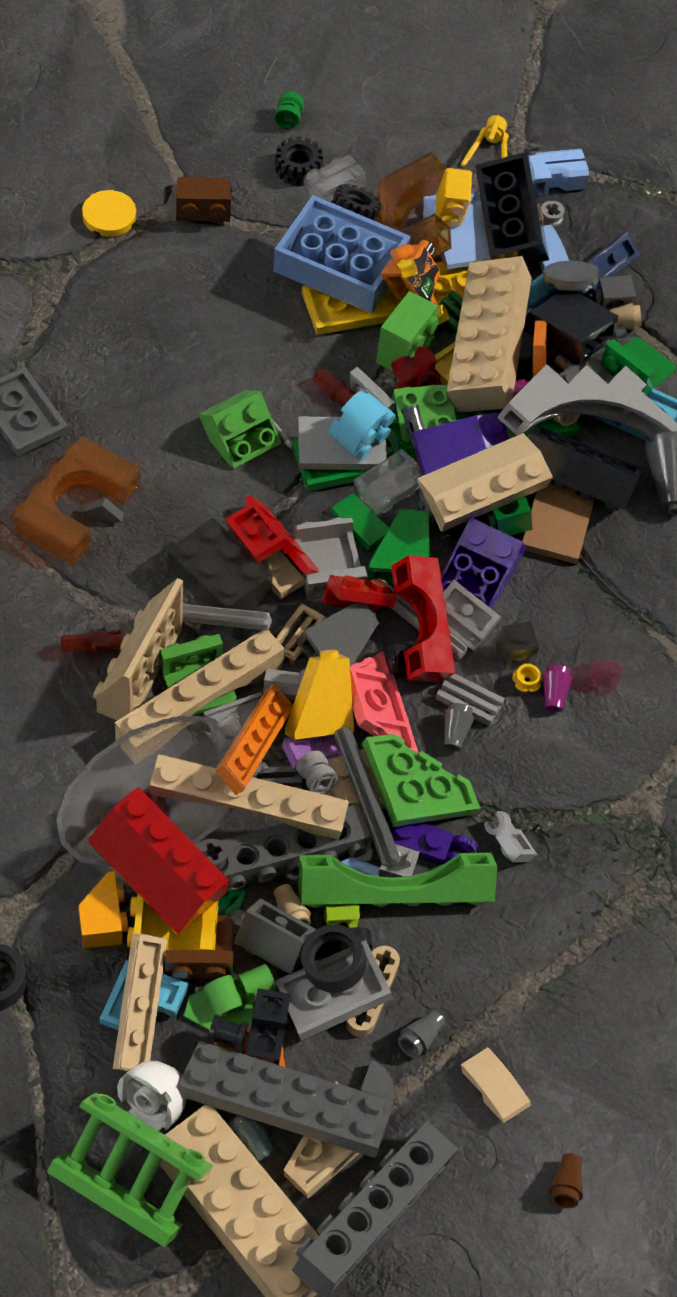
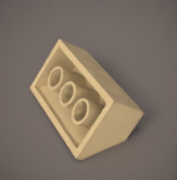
[417,433,553,532]

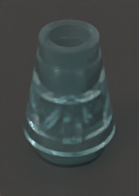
[227,1115,275,1162]

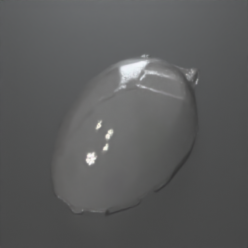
[56,712,268,869]

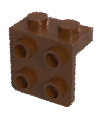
[176,177,231,222]
[165,916,233,980]

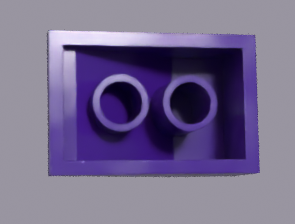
[411,412,509,476]

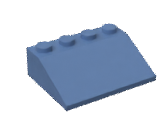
[273,195,411,314]

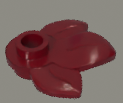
[391,346,440,391]

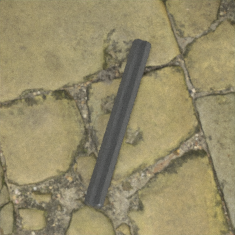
[334,726,400,868]

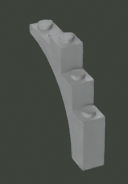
[497,364,677,441]

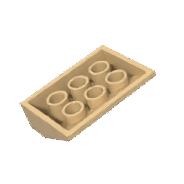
[93,578,183,720]

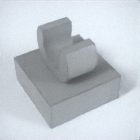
[379,844,420,878]

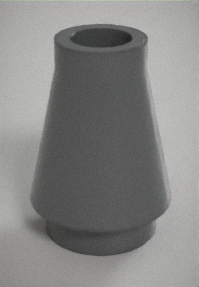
[443,703,474,751]
[398,1010,445,1058]

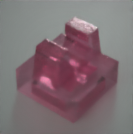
[589,659,624,690]

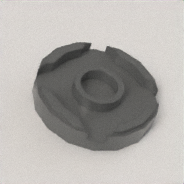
[543,260,599,291]

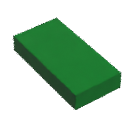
[331,493,389,551]

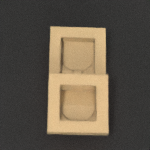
[461,1048,531,1123]

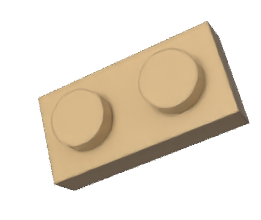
[244,550,305,600]

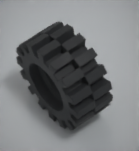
[275,136,323,186]
[331,184,381,221]

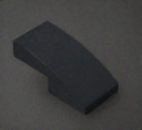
[246,988,291,1065]

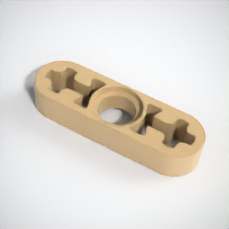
[345,946,400,1037]

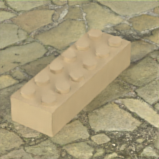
[447,256,532,413]
[160,1105,334,1297]

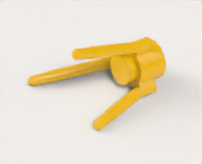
[461,115,509,167]

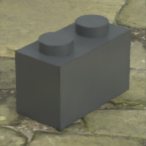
[234,898,316,975]

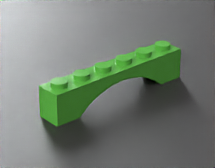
[298,853,497,908]

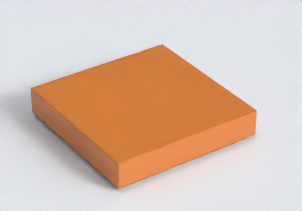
[533,321,547,377]

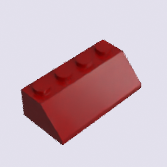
[88,787,229,936]

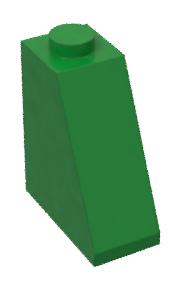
[367,509,429,585]

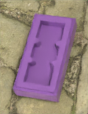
[282,735,341,770]

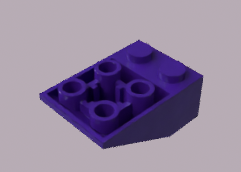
[441,517,526,609]

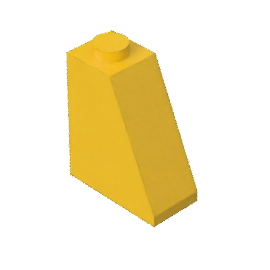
[285,650,354,740]

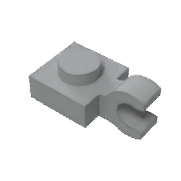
[484,811,537,862]

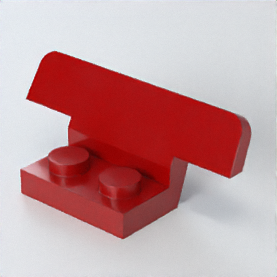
[225,495,319,575]

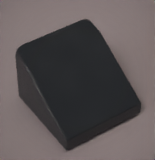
[383,644,413,676]

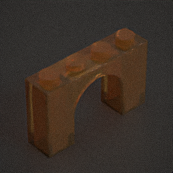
[378,152,452,258]
[12,436,141,565]

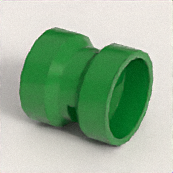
[274,91,304,129]

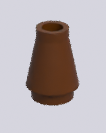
[549,1153,583,1209]

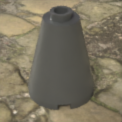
[645,431,677,515]

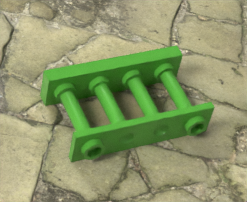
[47,1092,213,1247]

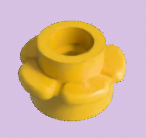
[512,664,542,692]

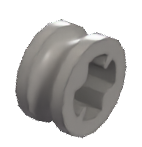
[541,201,565,228]

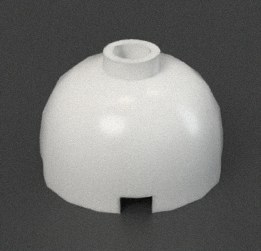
[117,1061,187,1131]

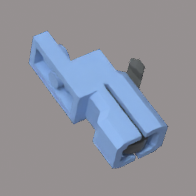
[524,143,589,197]

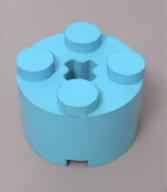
[328,390,396,461]

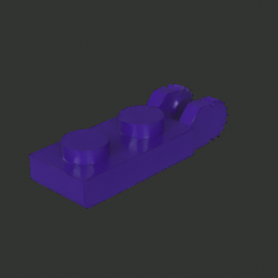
[389,823,477,865]

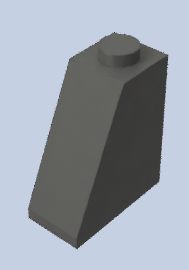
[297,602,379,666]

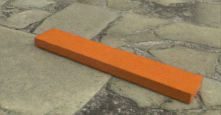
[215,684,293,795]

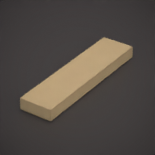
[113,933,167,1072]

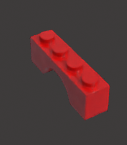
[391,555,455,683]

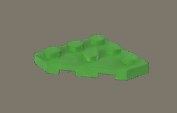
[362,734,480,827]

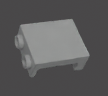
[293,518,367,600]

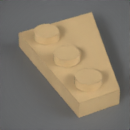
[283,1081,359,1199]

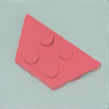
[350,651,418,753]

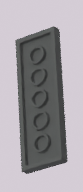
[177,1041,395,1158]

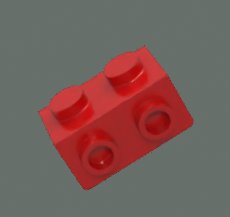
[323,575,397,612]

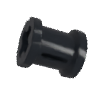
[207,1014,249,1053]

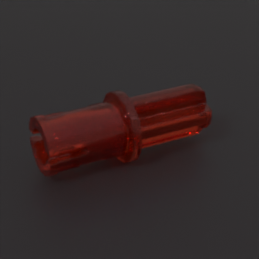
[312,369,355,406]
[60,629,123,654]

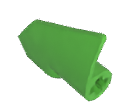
[183,964,290,1030]

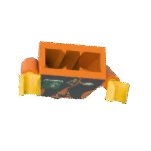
[381,240,449,325]

